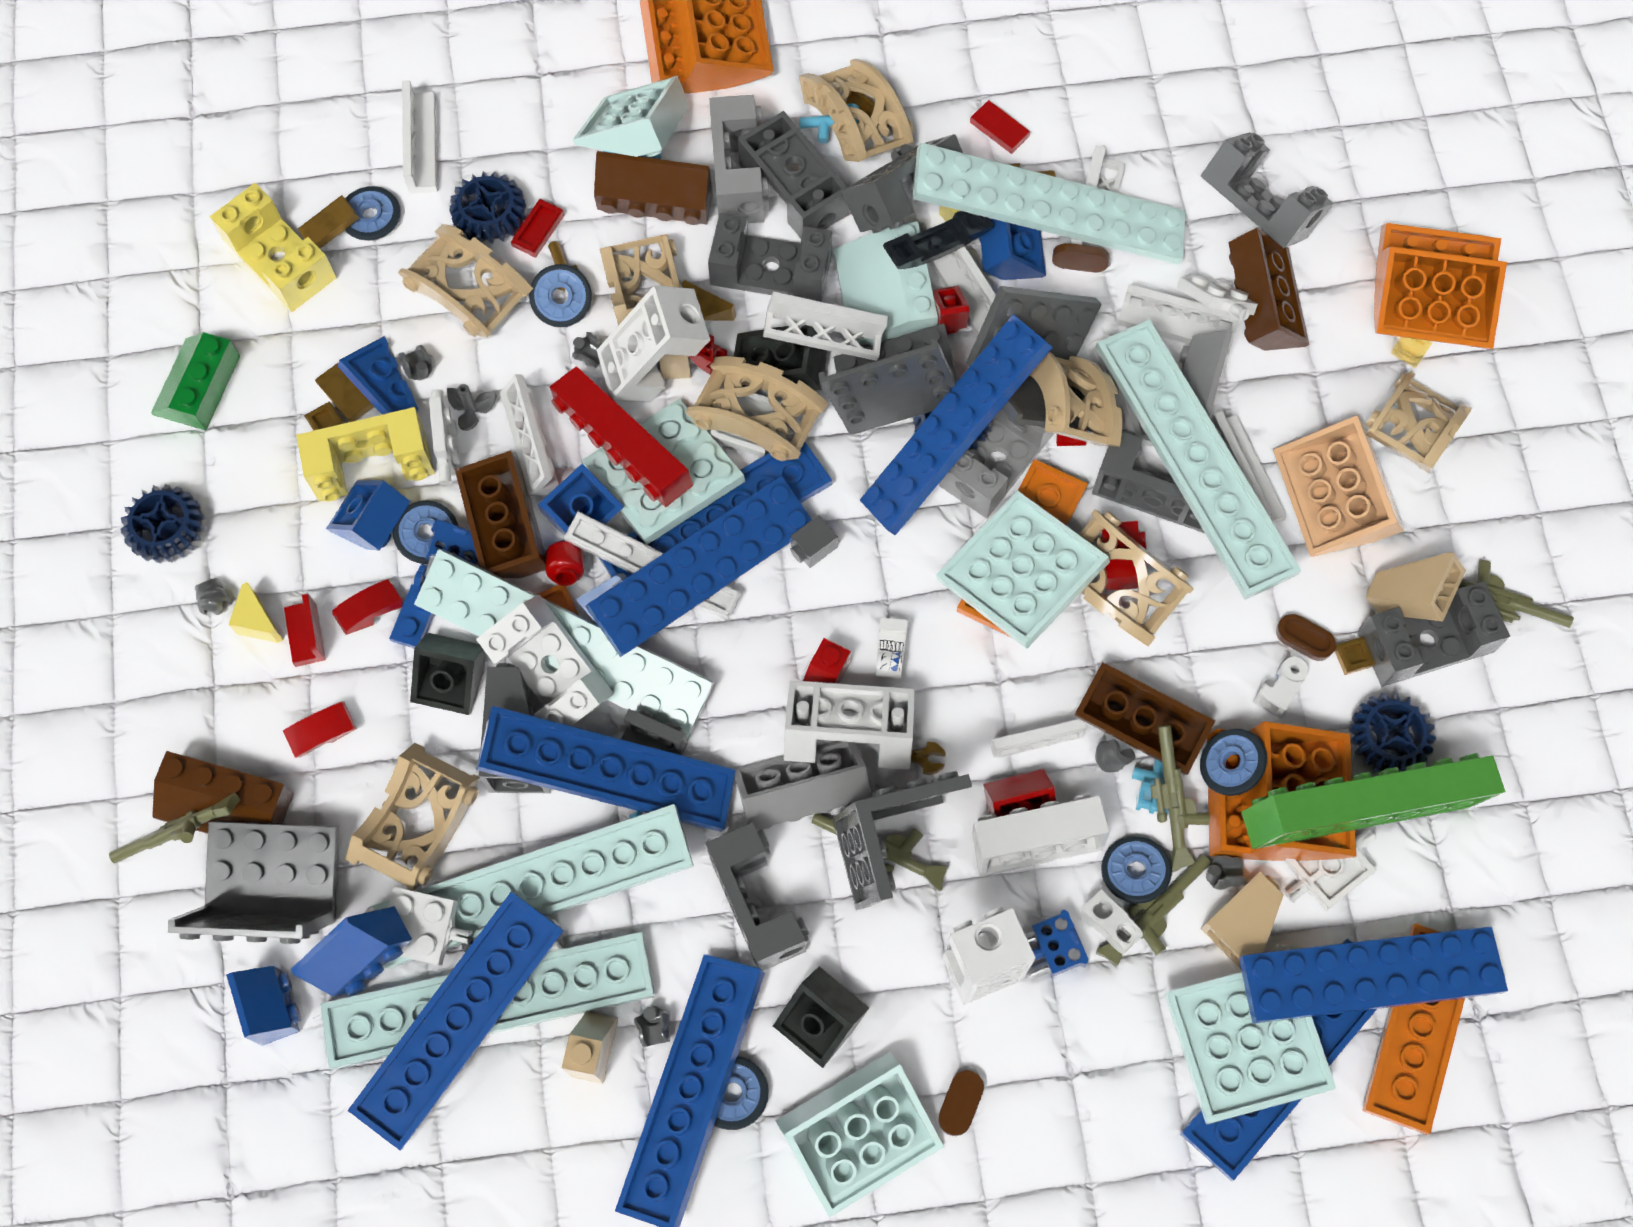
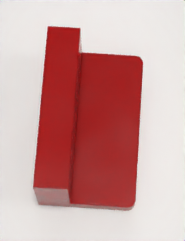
[284,593,326,667]

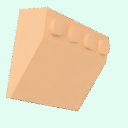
[1273,415,1404,557]

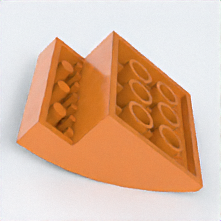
[640,0,774,94]
[1374,223,1507,349]
[1207,721,1357,861]

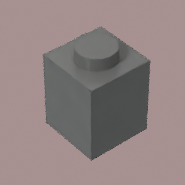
[790,515,838,568]

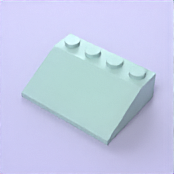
[573,76,690,157]
[833,221,938,346]
[775,1052,944,1218]

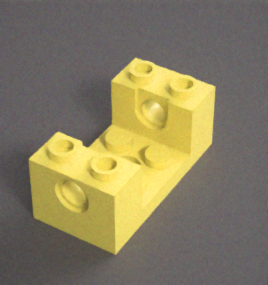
[209,183,337,312]
[296,407,435,502]

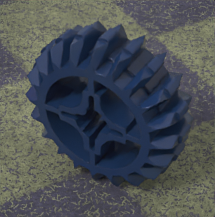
[449,170,526,245]
[120,484,205,564]
[1348,692,1436,772]

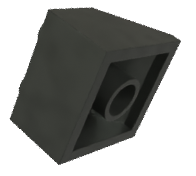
[410,632,485,715]
[773,966,870,1068]

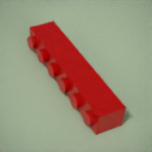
[549,366,693,508]

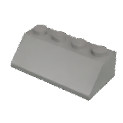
[1179,330,1233,417]
[735,741,872,830]

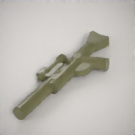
[1458,561,1574,628]
[1150,725,1210,872]
[109,793,241,863]
[811,813,947,892]
[1096,855,1211,967]

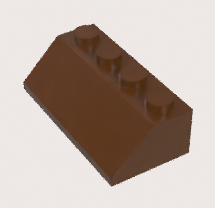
[594,151,713,225]
[1228,227,1309,351]
[455,450,545,578]
[1074,662,1216,775]
[152,751,294,834]

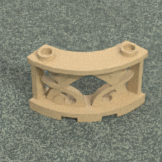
[799,58,914,162]
[398,224,533,338]
[599,234,681,325]
[1030,351,1122,447]
[686,356,828,461]
[1365,371,1473,473]
[1079,509,1194,647]
[345,743,479,891]

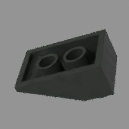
[733,325,827,391]

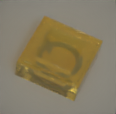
[1390,337,1432,368]

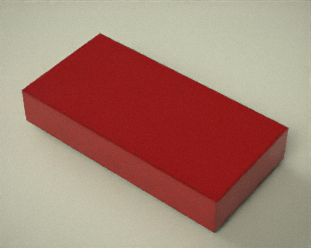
[970,100,1030,154]
[510,198,565,258]

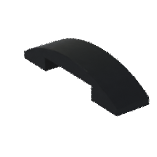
[883,211,994,269]

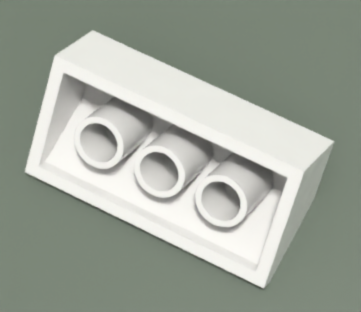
[972,794,1110,877]

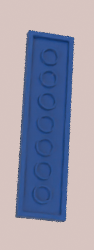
[860,314,1053,535]
[598,441,832,578]
[585,476,812,658]
[476,706,736,832]
[347,892,565,1151]
[1239,926,1508,1024]
[1180,938,1377,1182]
[615,954,765,1227]

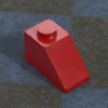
[932,286,970,334]
[803,638,851,684]

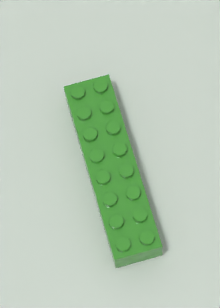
[1241,753,1506,849]

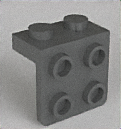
[621,709,688,755]

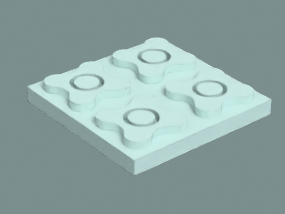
[582,398,745,545]
[936,490,1110,649]
[1164,972,1337,1125]

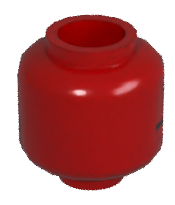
[545,540,585,586]

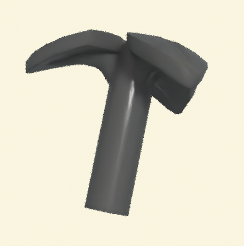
[446,384,497,431]

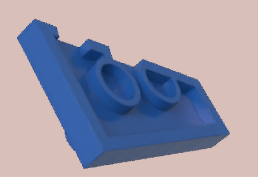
[337,336,419,415]

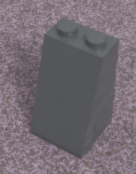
[478,663,552,794]

